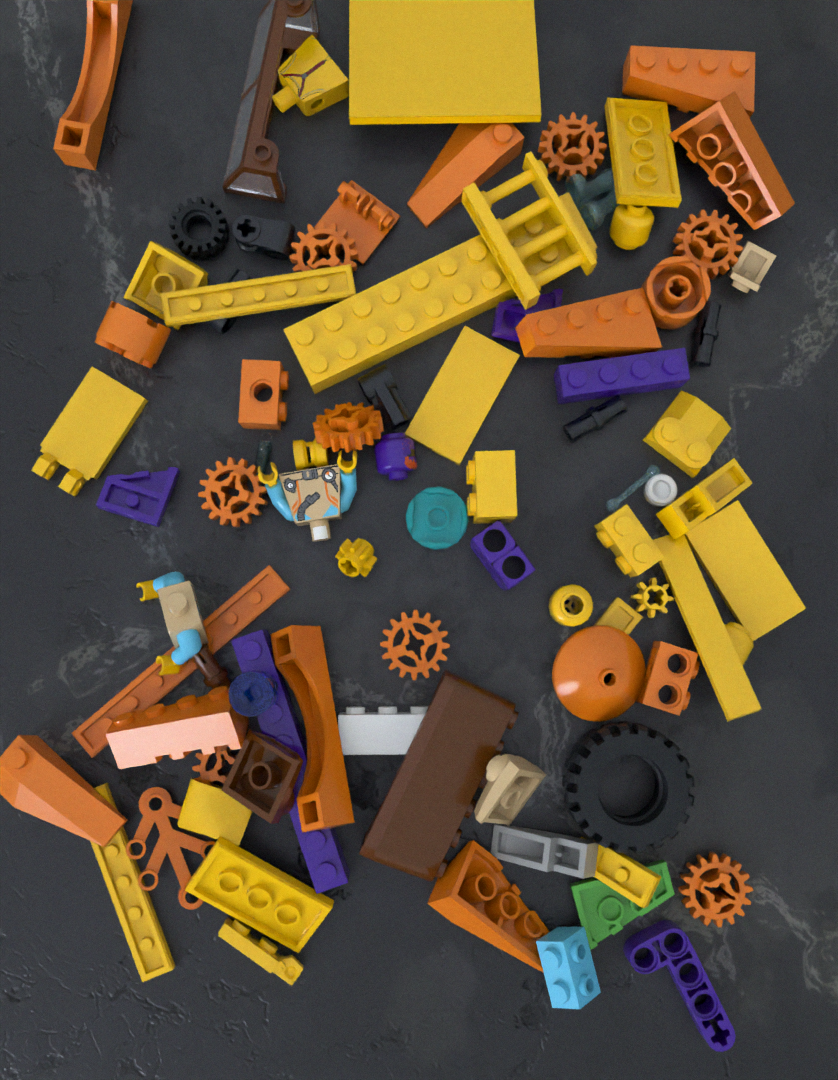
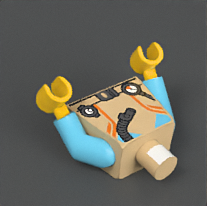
[258,450,358,542]
[136,571,209,675]

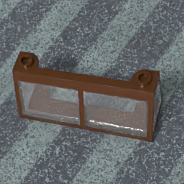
[222,0,320,204]

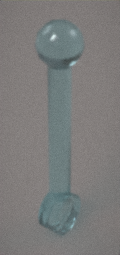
[606,465,660,512]

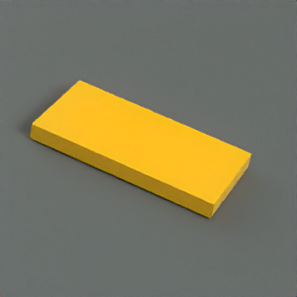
[604,97,682,208]
[405,326,520,465]
[684,500,806,641]
[185,836,334,953]

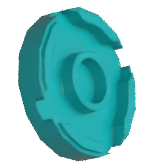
[406,486,469,550]

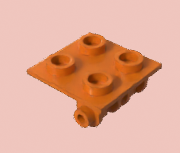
[314,180,401,265]

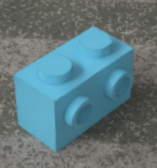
[536,927,601,1009]

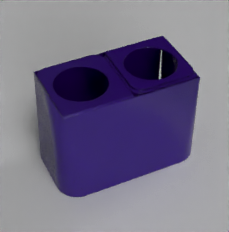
[470,519,536,590]

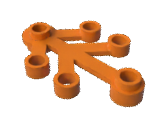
[126,787,215,910]

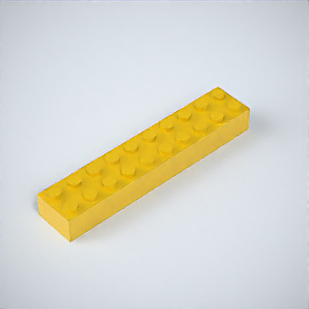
[283,192,597,394]

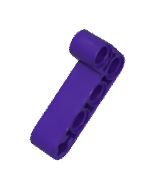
[623,919,736,1052]

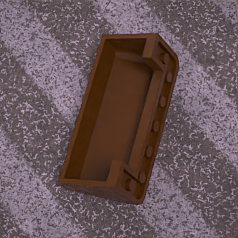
[359,669,519,882]

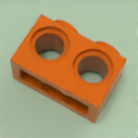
[636,641,700,716]

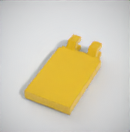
[31,366,148,497]

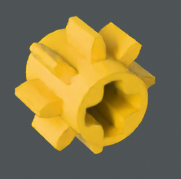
[335,538,377,577]
[631,578,674,618]

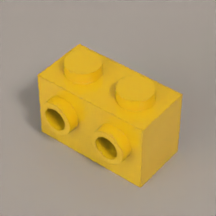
[594,504,665,578]

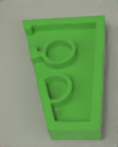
[570,859,675,951]

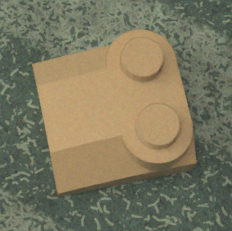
[474,754,547,826]

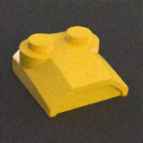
[123,241,209,329]
[643,390,731,478]

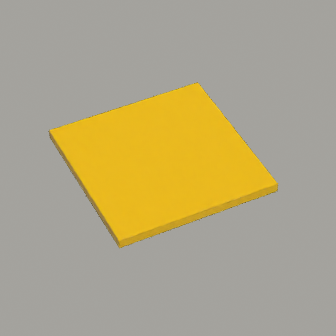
[349,0,542,125]

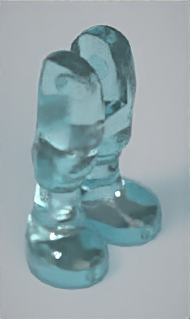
[565,168,620,231]

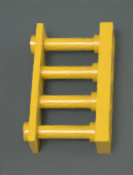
[461,151,597,310]

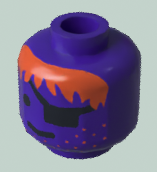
[374,433,417,481]

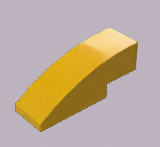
[656,458,753,540]

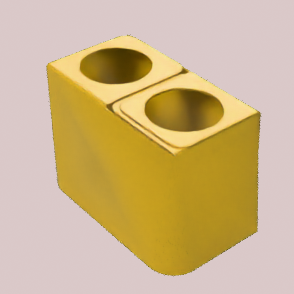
[177,777,252,846]

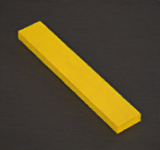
[160,264,356,327]
[653,534,761,722]
[90,783,176,982]

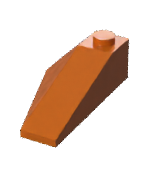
[407,123,525,229]
[0,735,127,847]
[427,840,550,973]

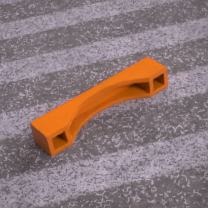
[53,0,133,171]
[270,625,355,833]

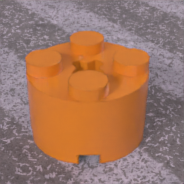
[641,256,711,329]
[95,301,171,369]

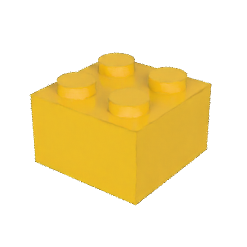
[466,450,517,524]

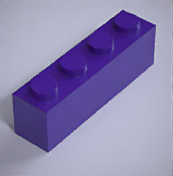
[553,348,690,405]

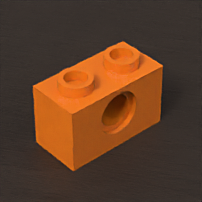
[238,359,289,430]

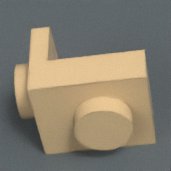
[728,241,776,293]

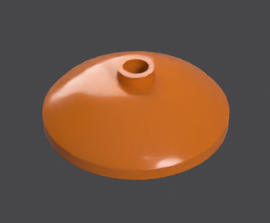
[552,625,646,722]

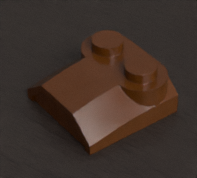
[221,729,303,824]

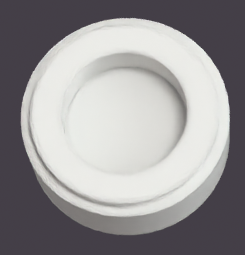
[643,474,677,507]

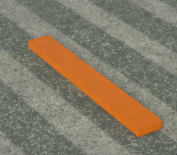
[72,565,291,758]

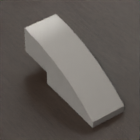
[491,824,599,879]

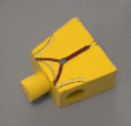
[272,35,349,116]

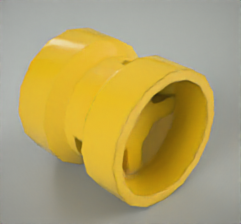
[293,438,329,471]

